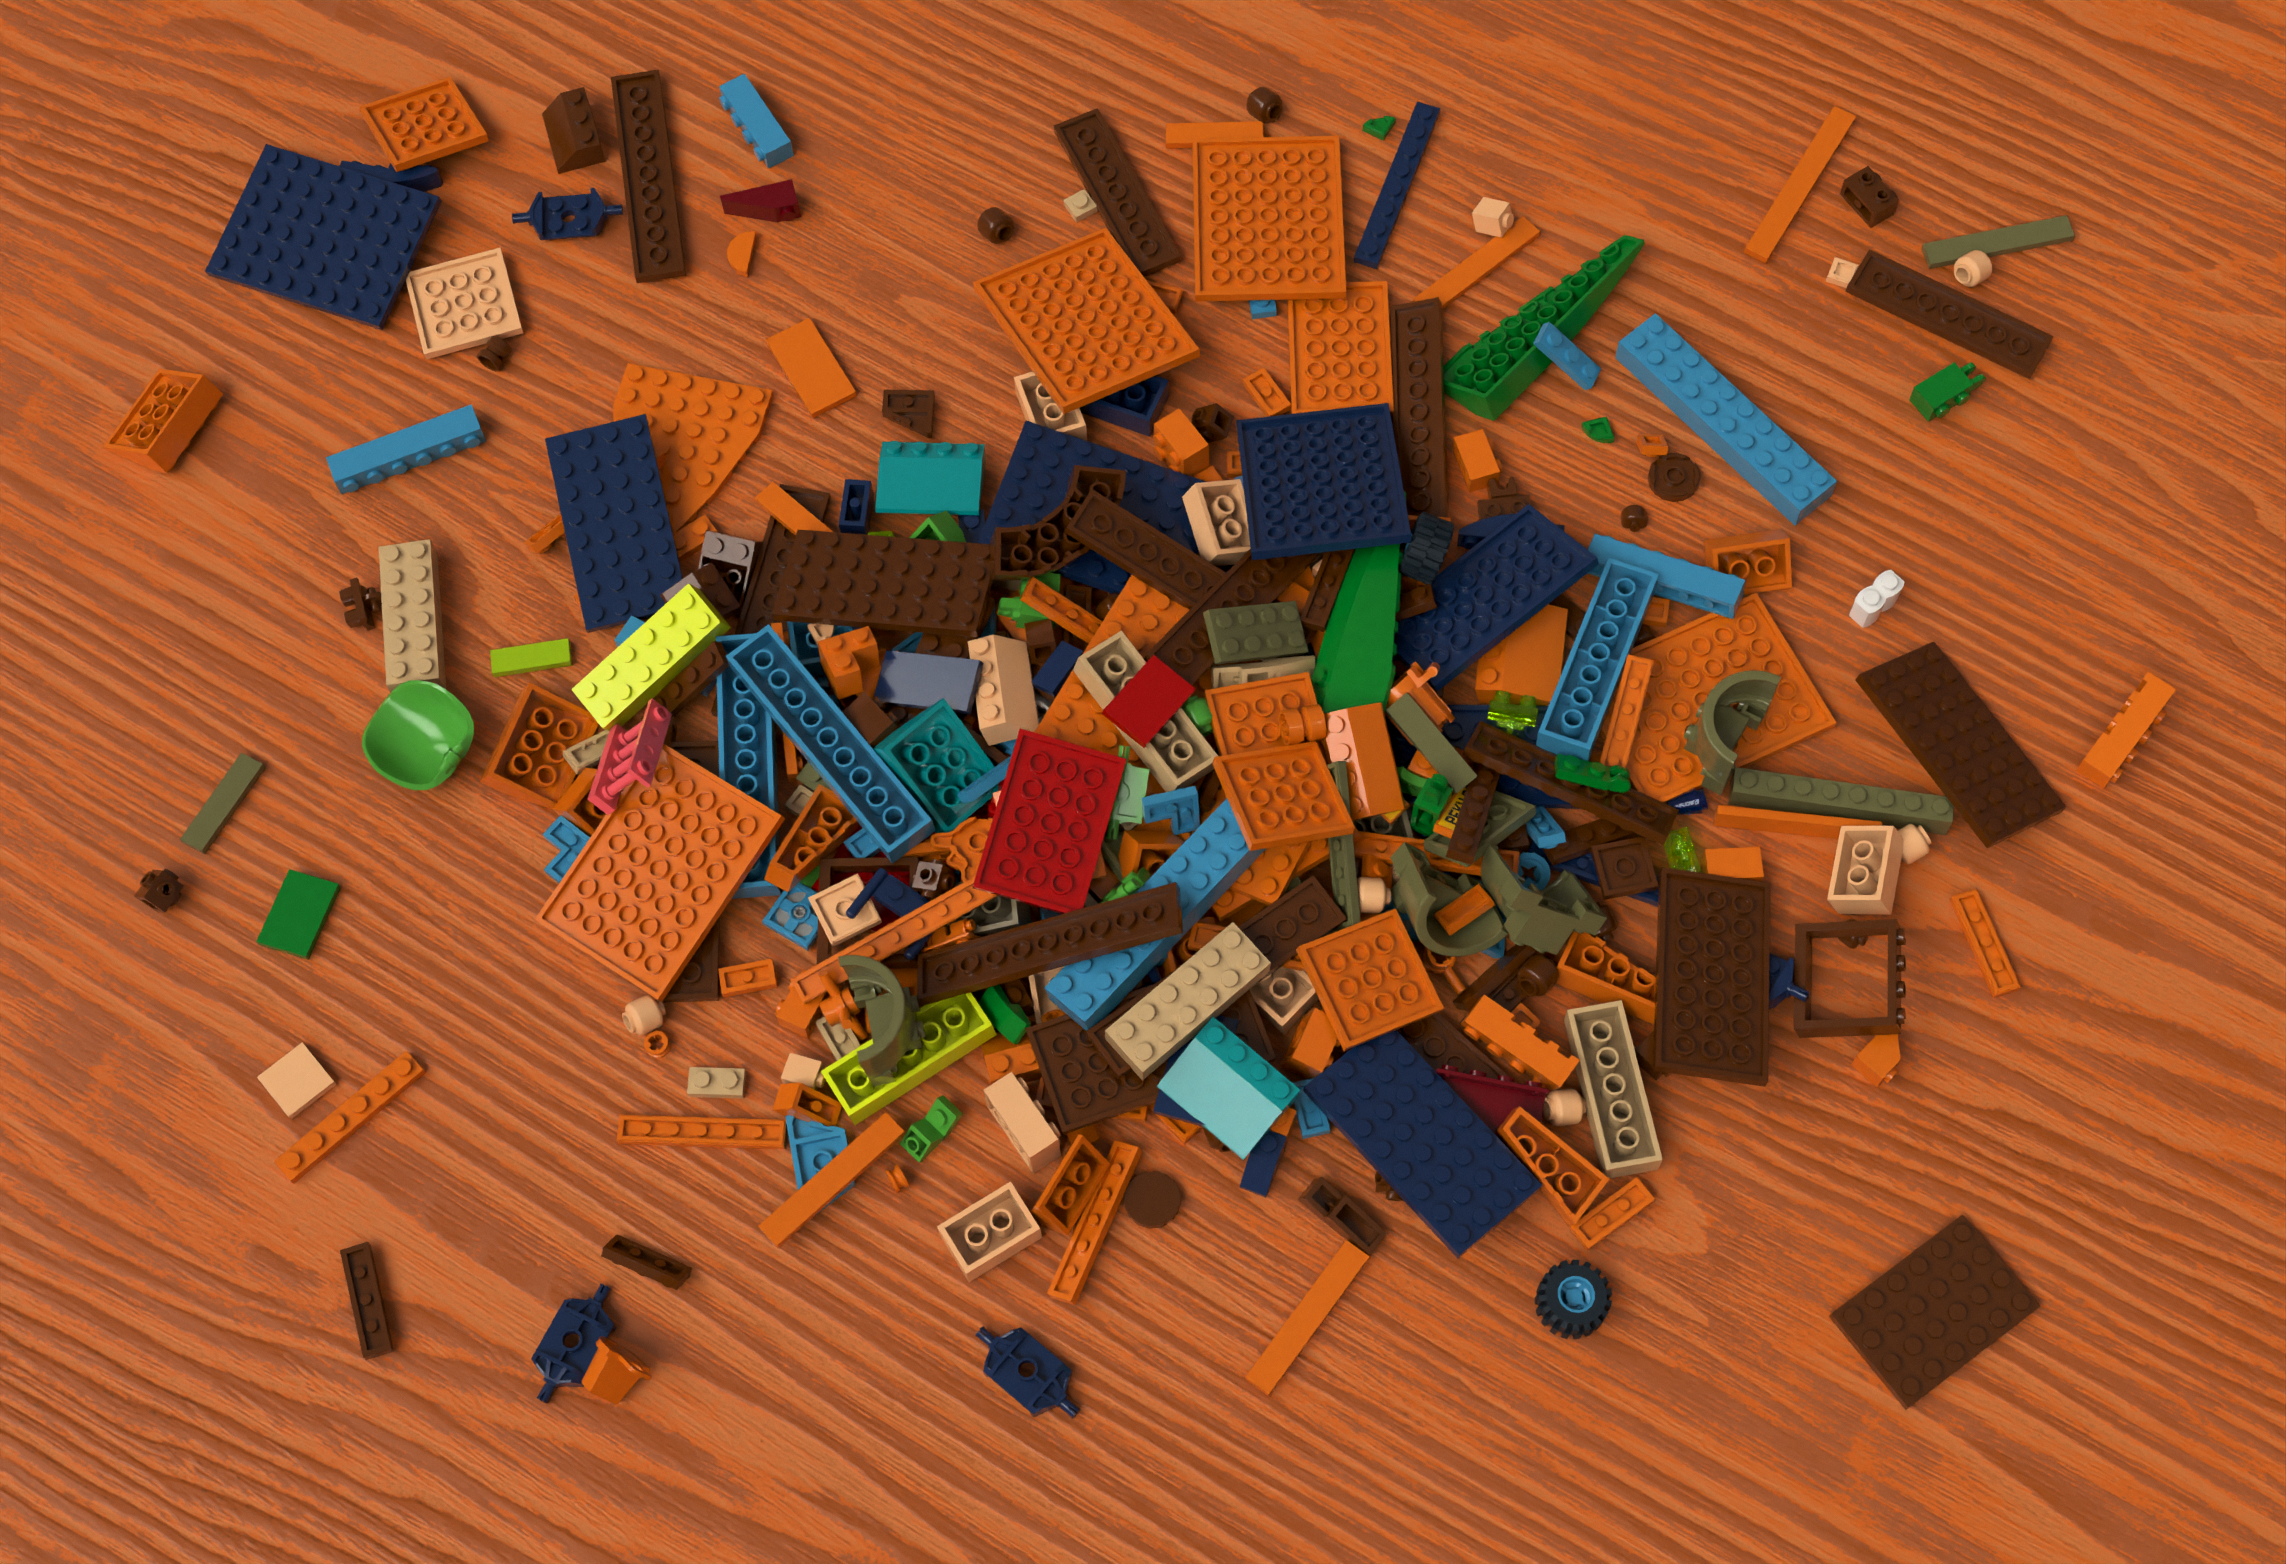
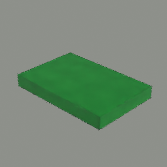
[256,869,341,960]

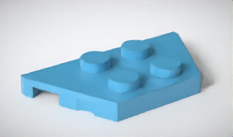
[785,1115,855,1215]

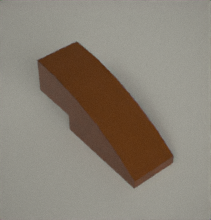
[1298,1176,1388,1255]

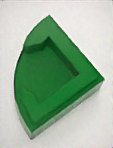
[1362,116,1396,141]
[1581,417,1614,443]

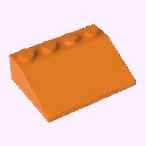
[103,369,223,473]
[1475,604,1568,706]
[479,682,599,810]

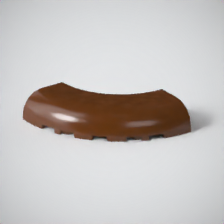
[990,465,1126,581]

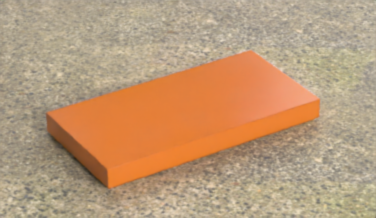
[765,318,857,419]

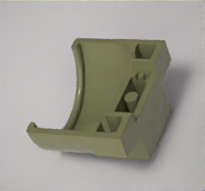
[1683,670,1781,795]
[1390,842,1509,957]
[1481,844,1607,955]
[838,955,926,1087]

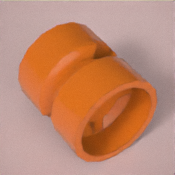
[1279,704,1326,746]

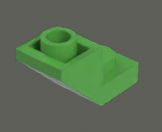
[900,1095,963,1162]

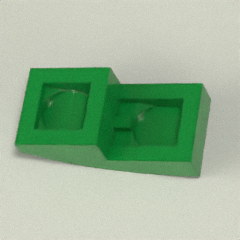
[978,984,1031,1044]

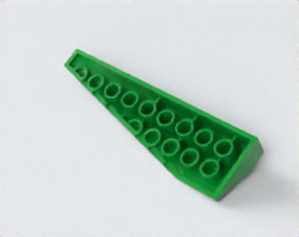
[1444,235,1645,421]
[1311,491,1407,714]

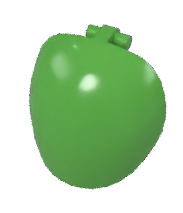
[362,680,474,790]

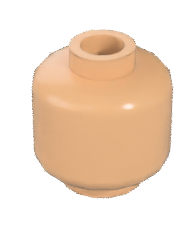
[1954,250,1992,287]
[1898,824,1932,864]
[1357,877,1391,914]
[622,995,666,1036]
[1543,1088,1587,1127]

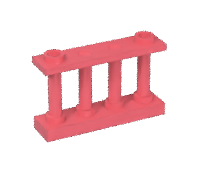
[588,698,672,815]

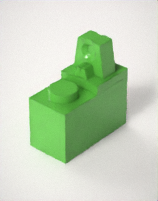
[998,573,1061,630]

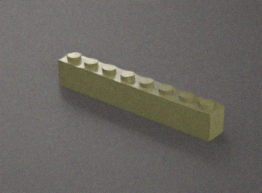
[1728,767,1954,835]

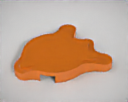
[930,817,993,883]

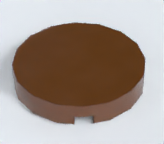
[1648,453,1701,502]
[1124,1171,1181,1229]

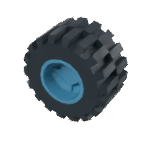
[1398,512,1454,585]
[1535,1259,1612,1339]

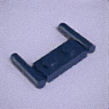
[846,868,934,960]

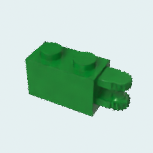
[1909,362,1986,422]
[1410,773,1453,837]

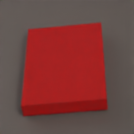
[1102,655,1196,748]

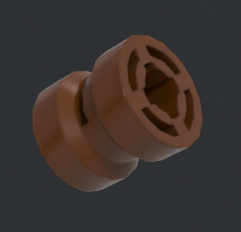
[477,336,512,371]

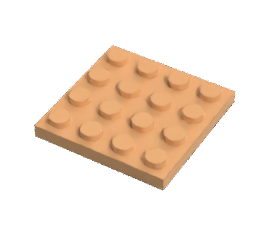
[406,247,524,360]

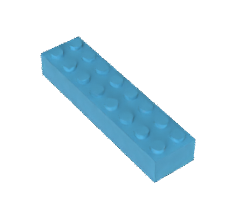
[1536,558,1659,761]

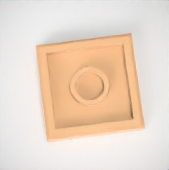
[808,873,882,947]
[257,1042,337,1120]

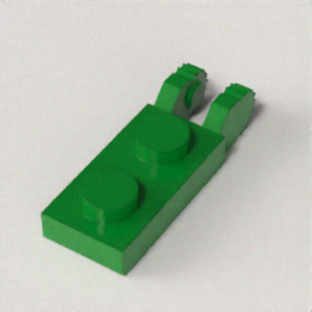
[1554,754,1631,793]

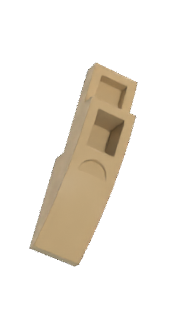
[1211,656,1315,689]

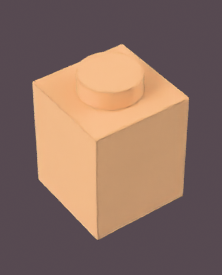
[1472,197,1514,238]
[781,1053,826,1091]

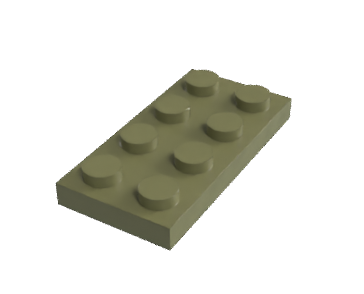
[1203,601,1308,665]
[1423,791,1536,867]

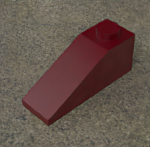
[720,179,801,223]

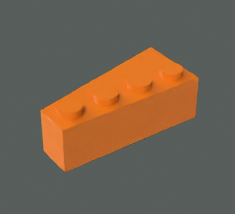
[2076,671,2176,789]
[764,784,860,892]
[1556,931,1656,1025]
[1461,995,1580,1092]
[1496,1106,1609,1226]

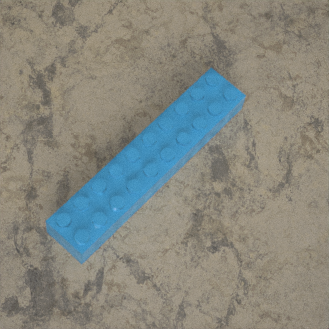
[1615,313,1837,526]
[726,624,936,864]
[716,633,781,899]
[1044,798,1267,1031]

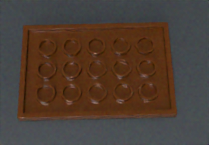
[1829,1215,2040,1410]

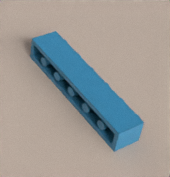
[326,404,486,494]
[1587,534,1745,619]

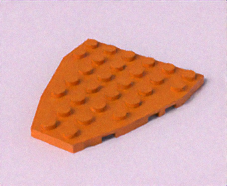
[613,363,774,534]

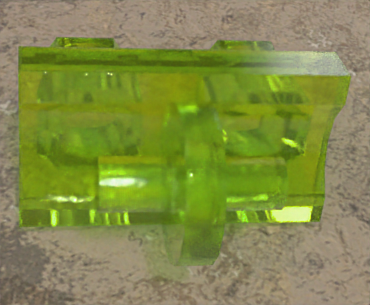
[1487,691,1538,735]
[1663,827,1701,873]

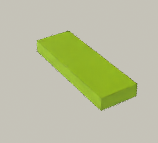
[490,638,572,677]

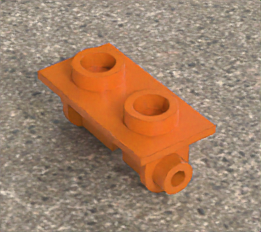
[921,918,980,953]

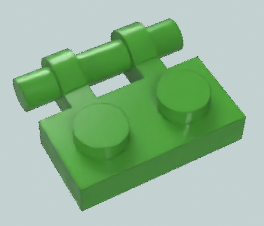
[1101,867,1151,903]

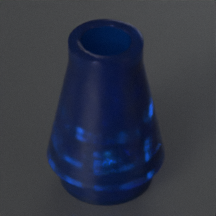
[1666,788,1708,815]

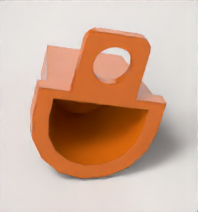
[581,1336,652,1405]

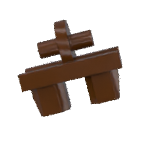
[339,577,382,630]

